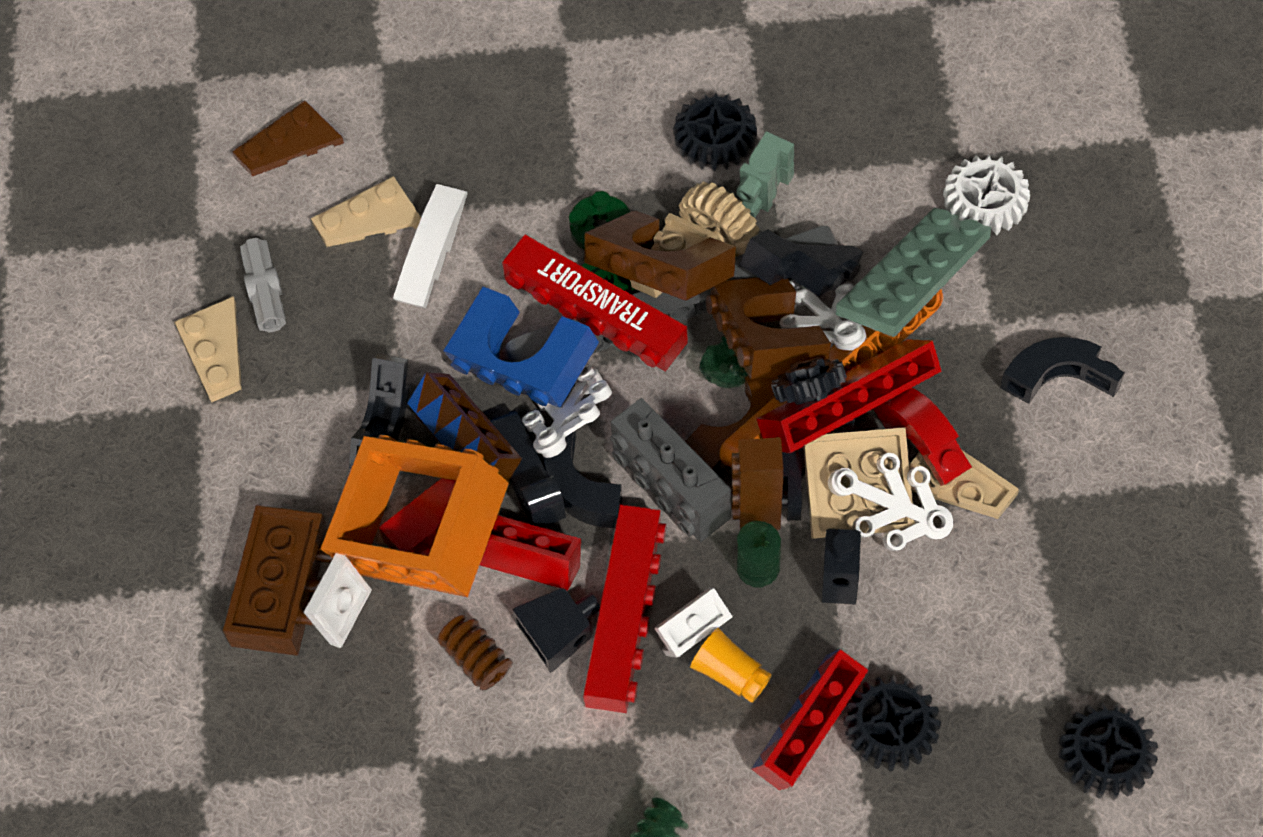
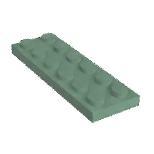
[836,207,991,337]

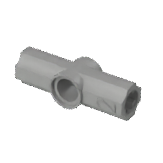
[240,238,286,333]

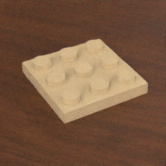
[803,428,915,539]

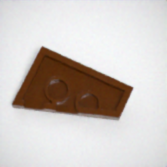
[232,100,344,177]

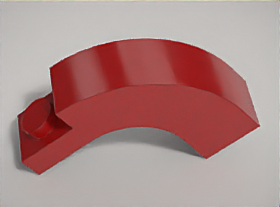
[873,388,972,486]

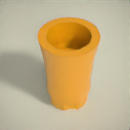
[690,628,772,703]

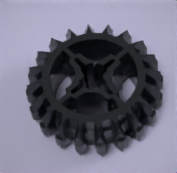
[673,91,757,172]
[843,675,941,772]
[1058,702,1158,800]

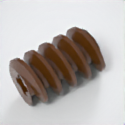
[437,615,513,691]

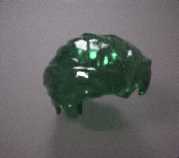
[698,336,748,388]

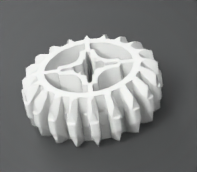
[943,154,1030,235]

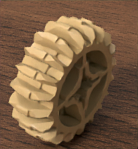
[679,181,760,257]

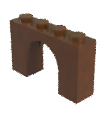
[584,210,736,301]
[706,278,831,379]

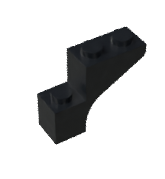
[740,230,863,297]

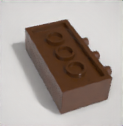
[223,505,333,656]

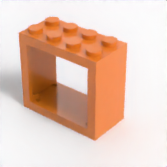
[321,435,509,597]

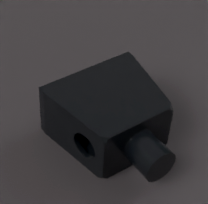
[822,528,861,605]
[512,588,600,673]

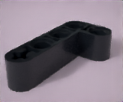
[490,409,566,528]

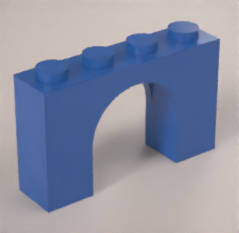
[443,287,599,408]

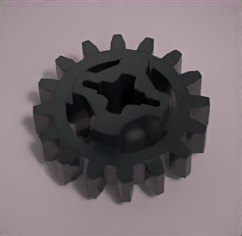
[771,357,847,405]

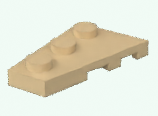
[311,176,421,247]
[630,213,718,298]
[174,296,242,403]
[909,450,1019,519]

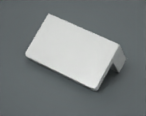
[654,588,732,658]

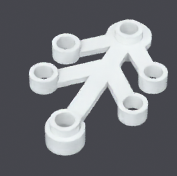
[780,280,866,350]
[522,365,612,458]
[828,453,953,551]

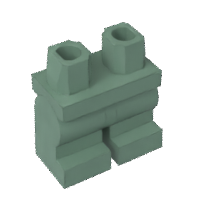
[737,131,794,218]

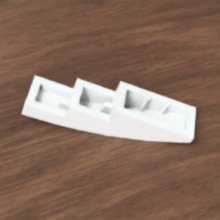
[393,184,467,309]

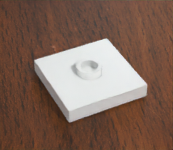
[304,553,372,648]

